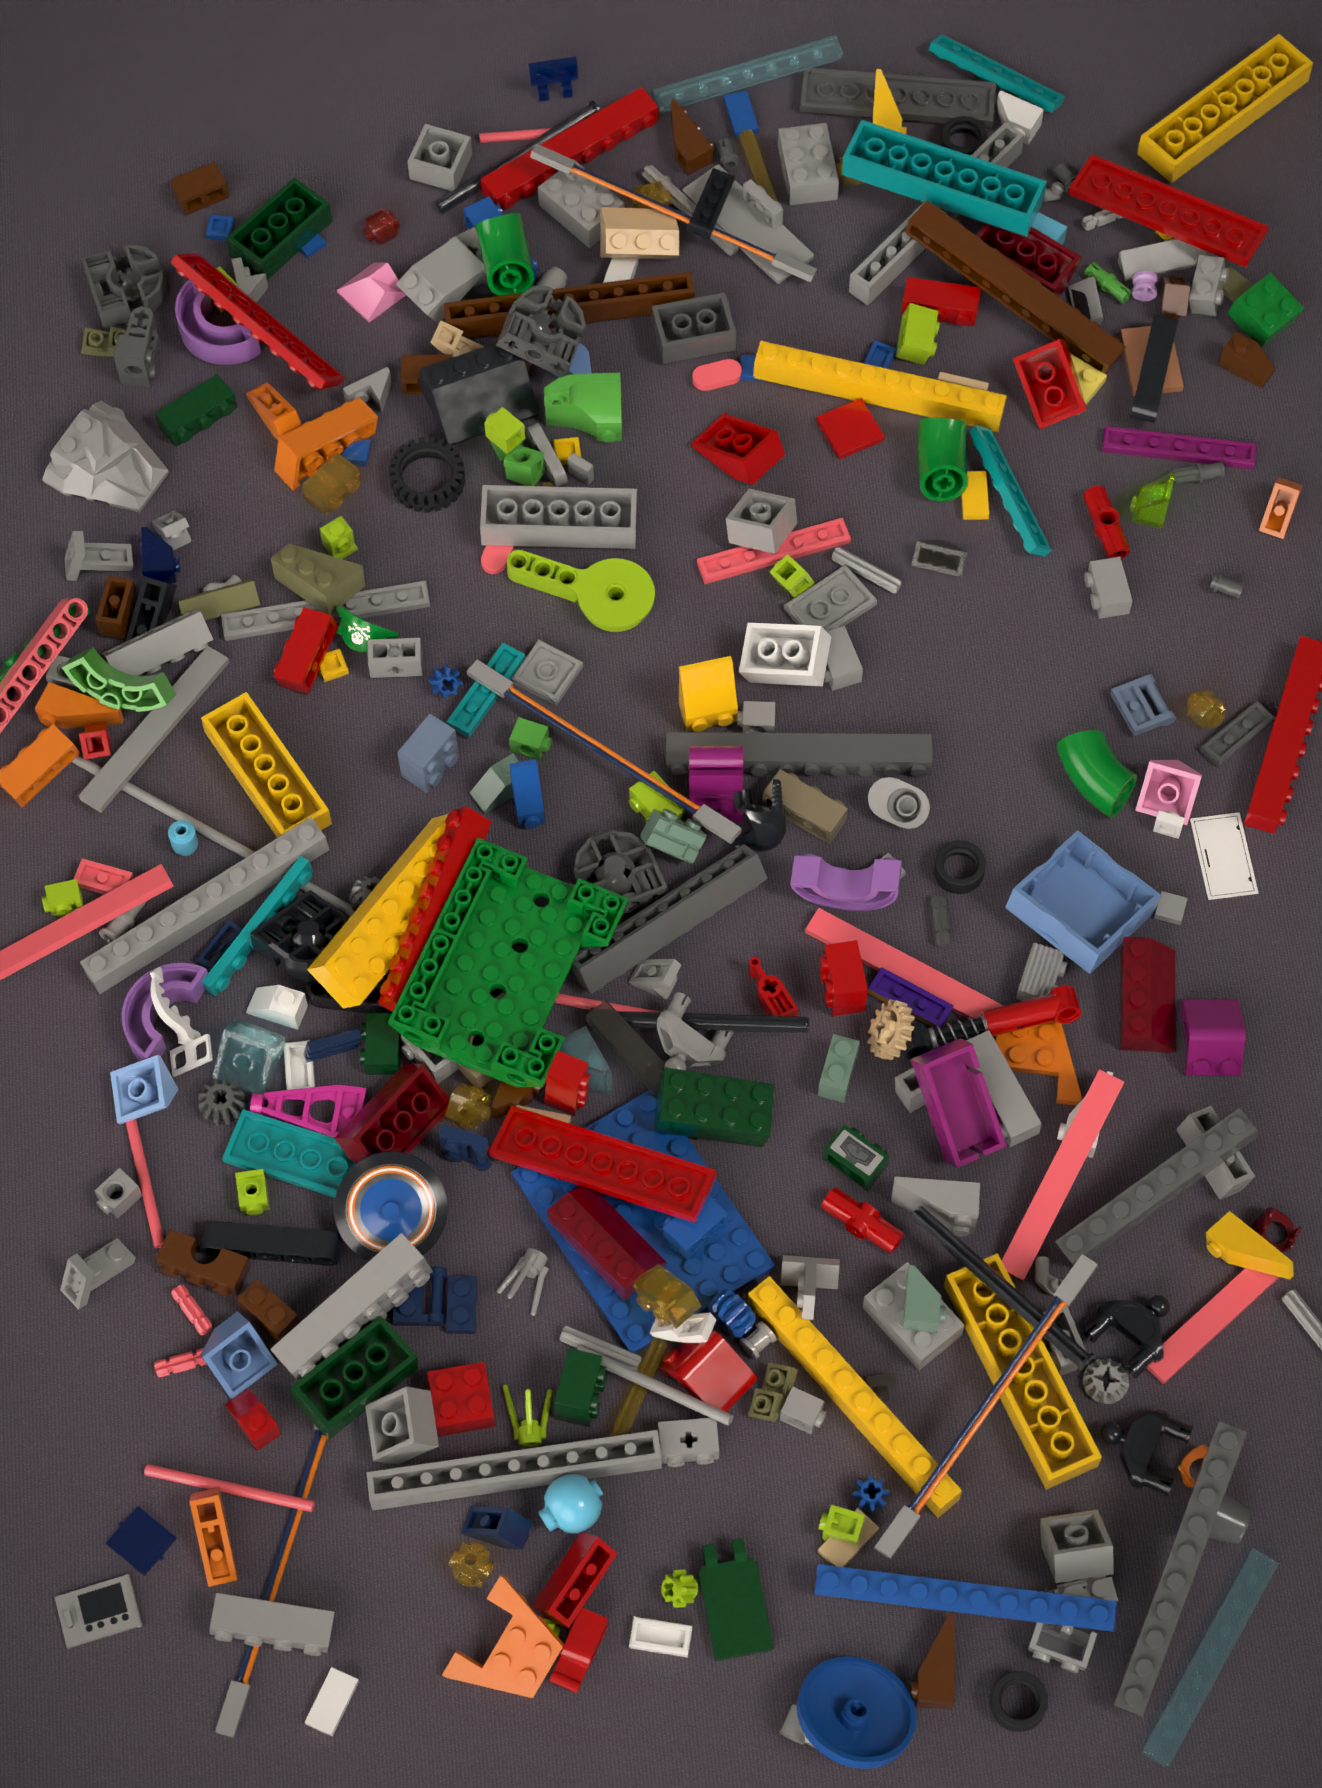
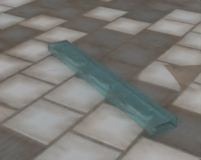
[653,35,844,113]
[1141,1548,1279,1769]

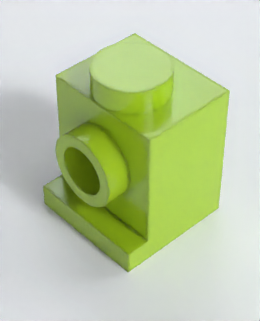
[320,516,358,559]
[769,554,815,598]
[42,879,84,916]
[235,1169,270,1216]

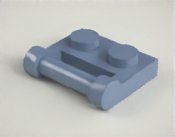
[1110,674,1176,736]

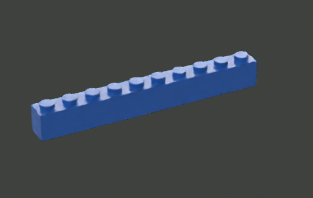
[814,1564,1118,1632]

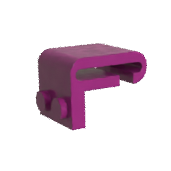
[689,746,743,823]
[1181,999,1245,1076]

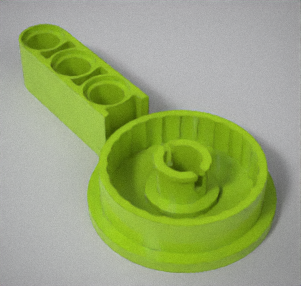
[507,550,655,632]

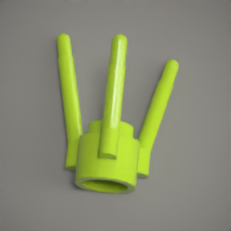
[502,1384,553,1447]

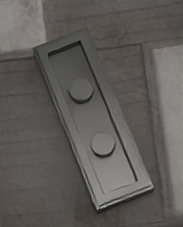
[1200,700,1275,768]

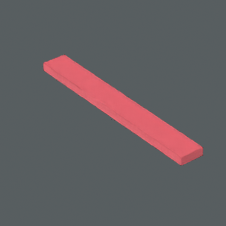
[0,864,174,980]
[805,908,1003,1020]
[1002,1069,1124,1281]

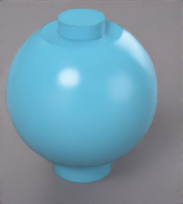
[538,1474,603,1533]

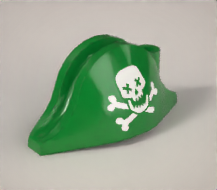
[336,605,400,653]

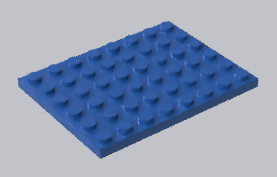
[511,1088,775,1354]

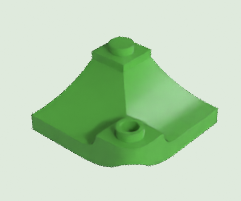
[544,373,622,443]

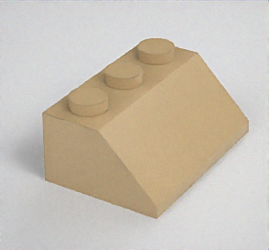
[600,207,679,259]

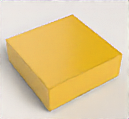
[553,437,581,465]
[320,648,349,682]

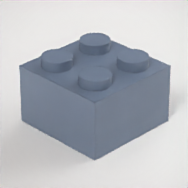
[397,714,459,793]

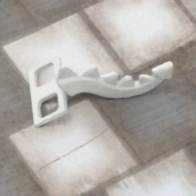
[150,967,213,1077]

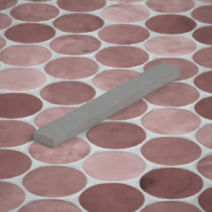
[221,580,430,641]
[79,646,229,813]

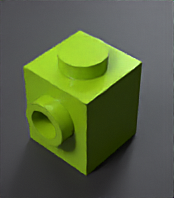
[485,407,525,454]

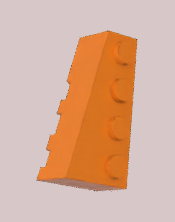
[274,397,378,490]

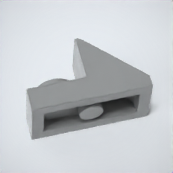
[232,257,268,302]
[343,367,392,412]
[151,510,191,551]
[629,959,681,999]

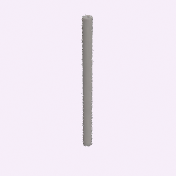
[577,1345,733,1426]

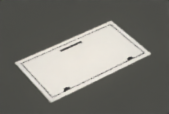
[1190,812,1259,900]

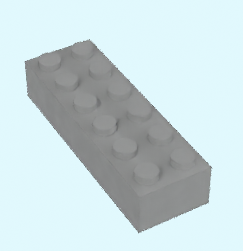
[480,485,637,549]
[270,1233,433,1380]

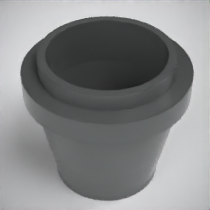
[1208,1493,1251,1545]

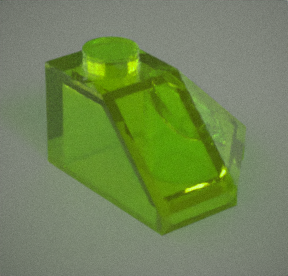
[1130,472,1176,529]

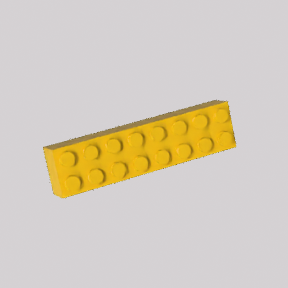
[1137,34,1313,183]
[307,814,448,1008]
[944,1253,1102,1490]

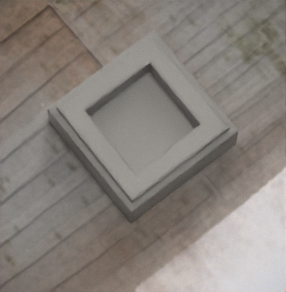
[567,453,594,485]
[1154,891,1188,925]

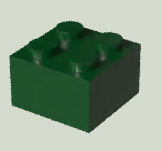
[554,1348,607,1427]

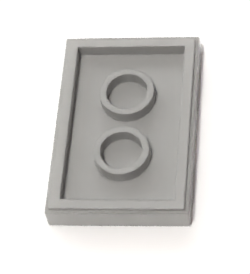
[784,565,877,631]

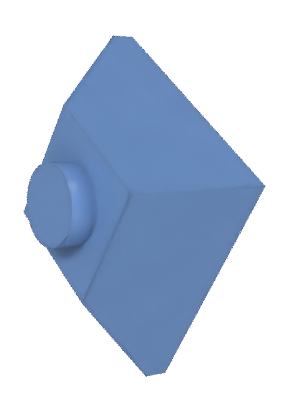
[201,1311,278,1399]

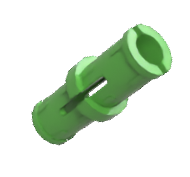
[1085,262,1132,304]

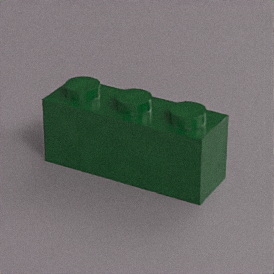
[155,374,238,447]

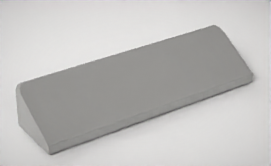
[1117,239,1219,282]

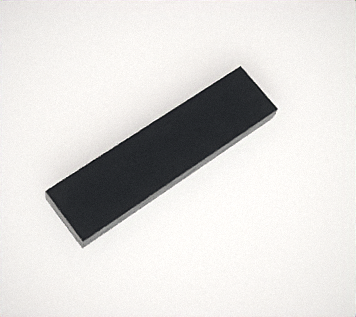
[686,168,735,240]

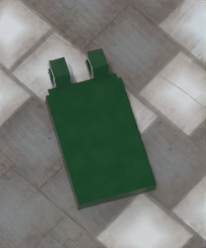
[698,1538,774,1662]

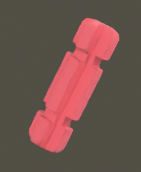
[171,1284,213,1335]
[154,1348,207,1377]

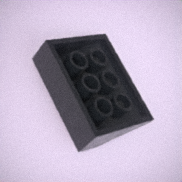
[417,341,539,445]

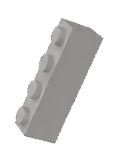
[101,609,213,676]
[966,1030,1042,1147]
[209,1593,334,1656]

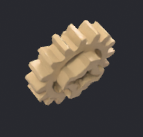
[867,999,915,1060]

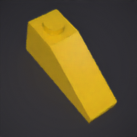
[873,69,906,134]
[1206,1211,1294,1279]

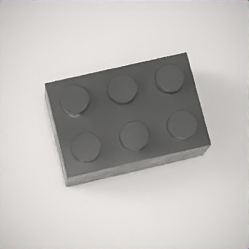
[652,292,737,364]

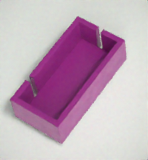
[911,1038,1007,1168]

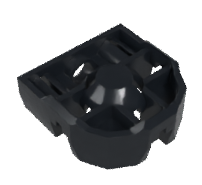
[250,890,347,982]

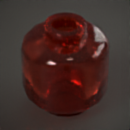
[363,209,401,245]

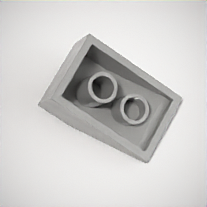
[396,236,486,324]
[891,1177,980,1237]

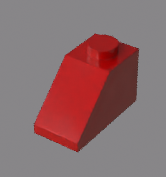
[225,1388,281,1451]

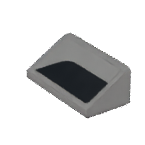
[1068,277,1103,326]

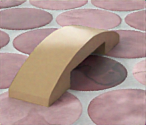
[431,320,532,373]

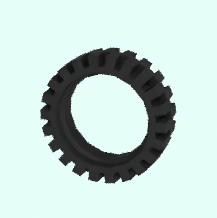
[389,437,465,513]

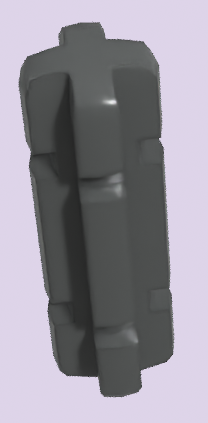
[931,895,950,948]

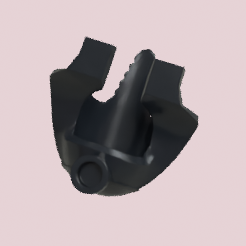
[733,779,786,851]

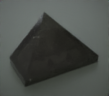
[911,540,967,577]

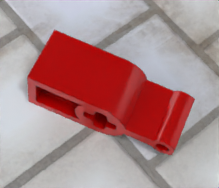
[749,956,799,1016]
[550,1608,609,1694]

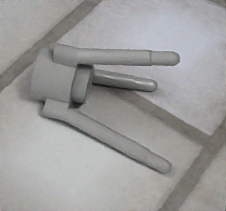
[497,1248,549,1316]

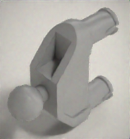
[657,992,734,1070]

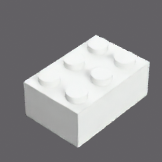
[739,623,831,686]

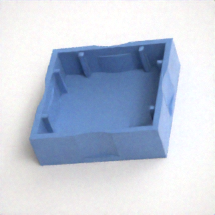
[1005,830,1162,974]

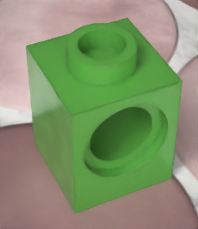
[503,445,545,486]
[509,717,552,761]

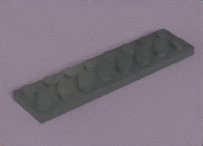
[800,67,996,127]

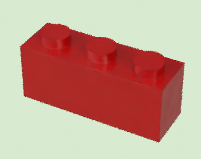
[901,277,981,326]
[274,607,338,695]
[544,1051,591,1116]
[532,1532,618,1628]

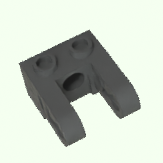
[114,307,160,388]

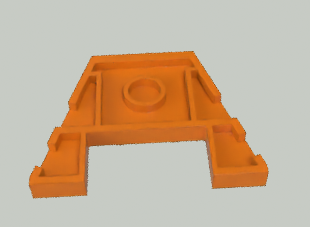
[995,1022,1082,1106]
[442,1574,564,1698]

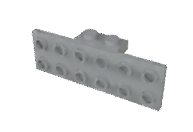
[682,165,814,284]

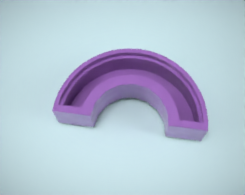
[175,279,261,365]
[790,854,902,911]
[122,963,208,1061]

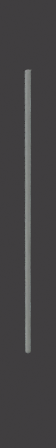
[72,755,504,997]

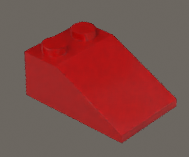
[1013,339,1087,430]
[691,413,785,485]

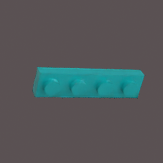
[447,643,525,738]

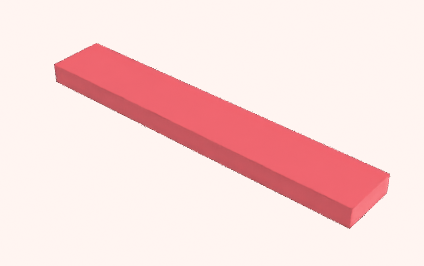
[697,517,851,584]
[1147,1268,1280,1385]

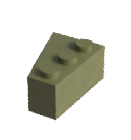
[271,543,366,615]

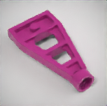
[250,1085,367,1138]

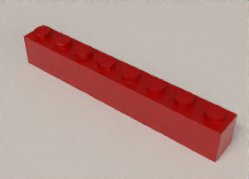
[481,87,658,210]
[1244,635,1322,834]
[378,806,492,1012]

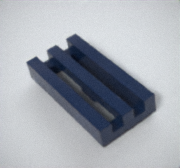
[196,919,243,972]
[303,1028,362,1063]

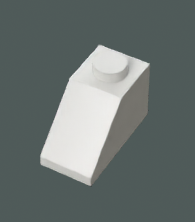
[996,90,1044,145]
[246,985,308,1030]

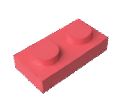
[74,858,134,895]

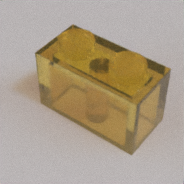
[302,452,361,516]
[633,1264,702,1329]

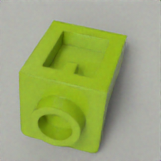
[819,1505,865,1545]

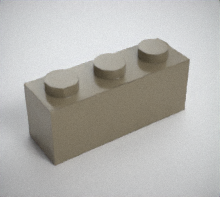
[762,769,848,844]

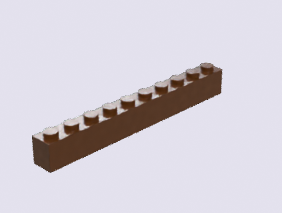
[905,200,1126,375]
[443,271,694,339]

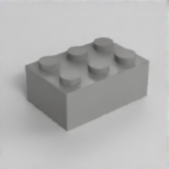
[778,123,839,205]
[538,160,624,248]
[863,1262,964,1371]

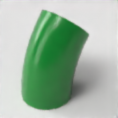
[475,213,534,296]
[918,418,968,502]
[1056,730,1137,818]

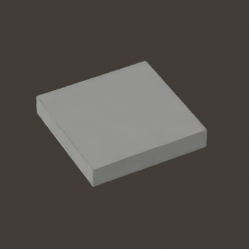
[511,639,583,706]

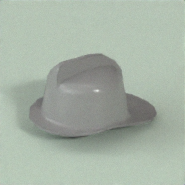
[868,777,930,829]

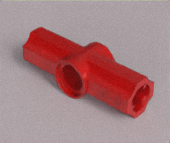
[1083,485,1130,560]
[821,1187,905,1255]

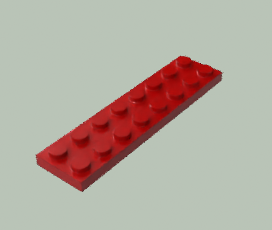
[1068,154,1269,267]
[170,253,346,389]
[489,1105,717,1223]

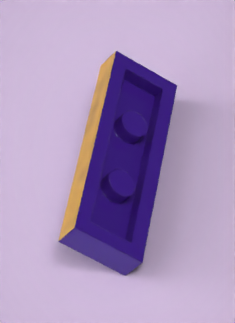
[868,967,954,1028]

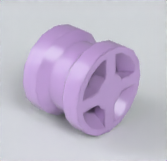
[1132,270,1157,301]

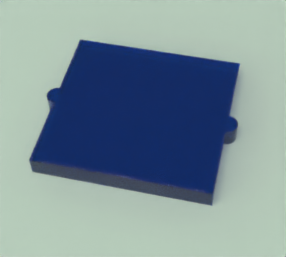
[106,1506,177,1576]

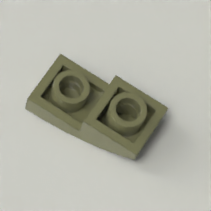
[81,327,127,356]
[748,1362,798,1422]

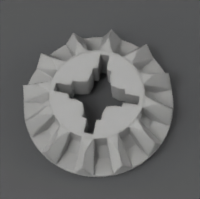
[1083,1358,1129,1404]

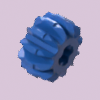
[708,1289,756,1338]

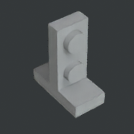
[64,531,133,581]
[60,1238,136,1310]
[781,1255,840,1320]

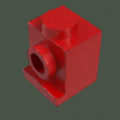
[79,721,111,760]

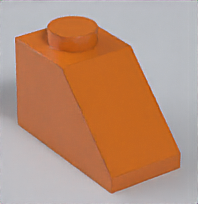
[1259,477,1303,539]

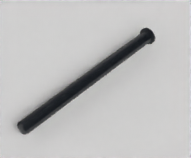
[436,101,600,213]
[589,1007,810,1033]
[911,1206,1094,1372]

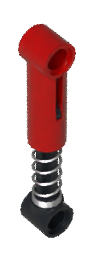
[905,985,1082,1060]

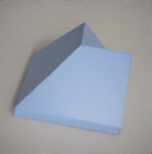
[110,1055,178,1124]

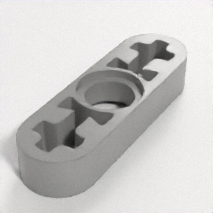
[525,423,568,487]

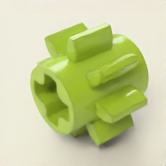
[661,1570,698,1608]

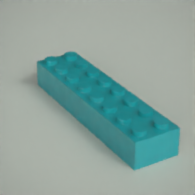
[842,120,1047,237]

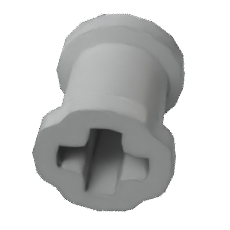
[739,1321,777,1360]

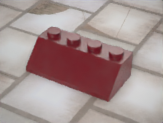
[977,223,1082,296]
[1120,937,1176,1053]
[334,1064,454,1163]
[547,1187,667,1301]

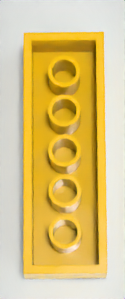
[201,692,332,838]

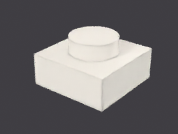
[1153,810,1185,839]

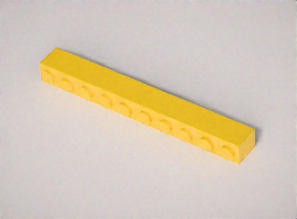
[754,341,1007,433]
[747,1276,962,1518]

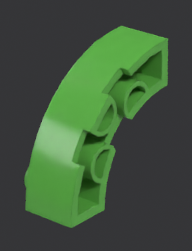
[62,647,176,712]

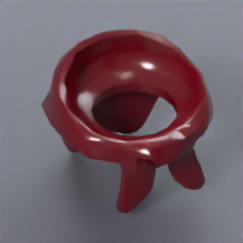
[1252,1207,1302,1253]

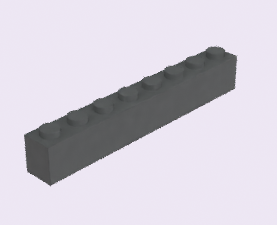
[571,844,768,994]
[1055,1107,1258,1267]

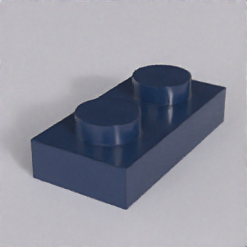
[446,1276,477,1334]

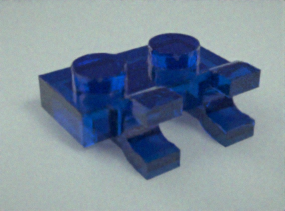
[528,56,578,102]

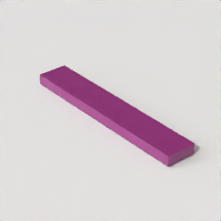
[1102,426,1257,470]

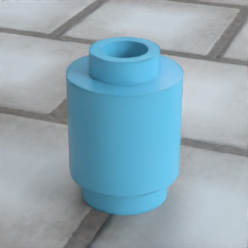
[168,820,198,856]

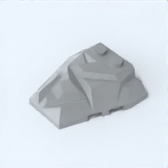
[42,401,170,512]

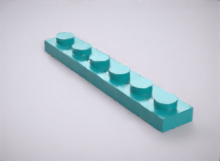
[928,34,1065,113]
[969,425,1052,557]
[202,855,313,997]

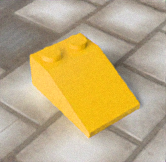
[679,656,738,732]

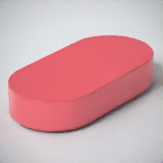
[692,359,742,391]
[481,545,515,574]

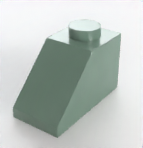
[470,753,519,814]
[903,1265,946,1332]

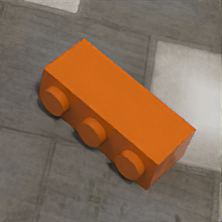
[0,724,81,808]

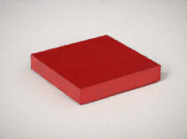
[816,398,885,460]

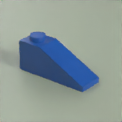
[509,759,545,829]

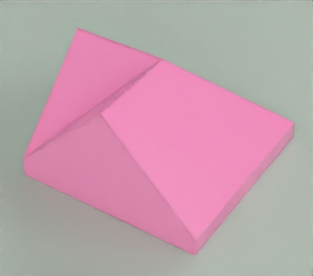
[336,262,406,323]
[1135,760,1202,825]

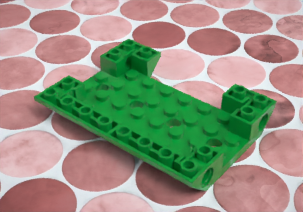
[388,838,629,1087]

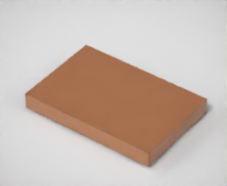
[1120,326,1184,396]

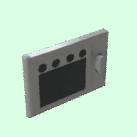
[55,1574,142,1649]

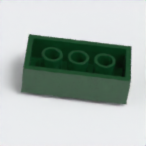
[226,177,333,280]
[654,1067,774,1148]
[291,1316,418,1441]

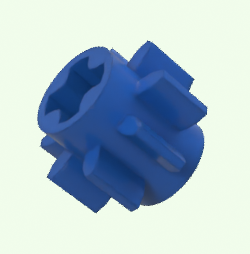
[428,664,463,699]
[853,1475,890,1514]

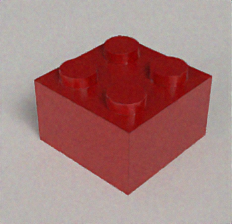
[819,940,868,1017]
[427,1362,496,1437]

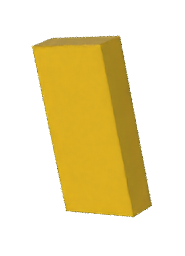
[961,471,989,520]

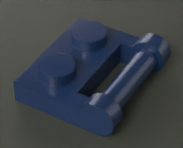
[439,1125,491,1171]
[393,1267,447,1326]

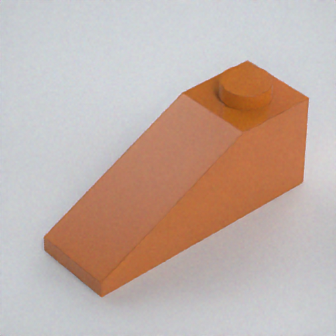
[245,382,301,440]
[35,682,124,729]
[189,1487,238,1587]

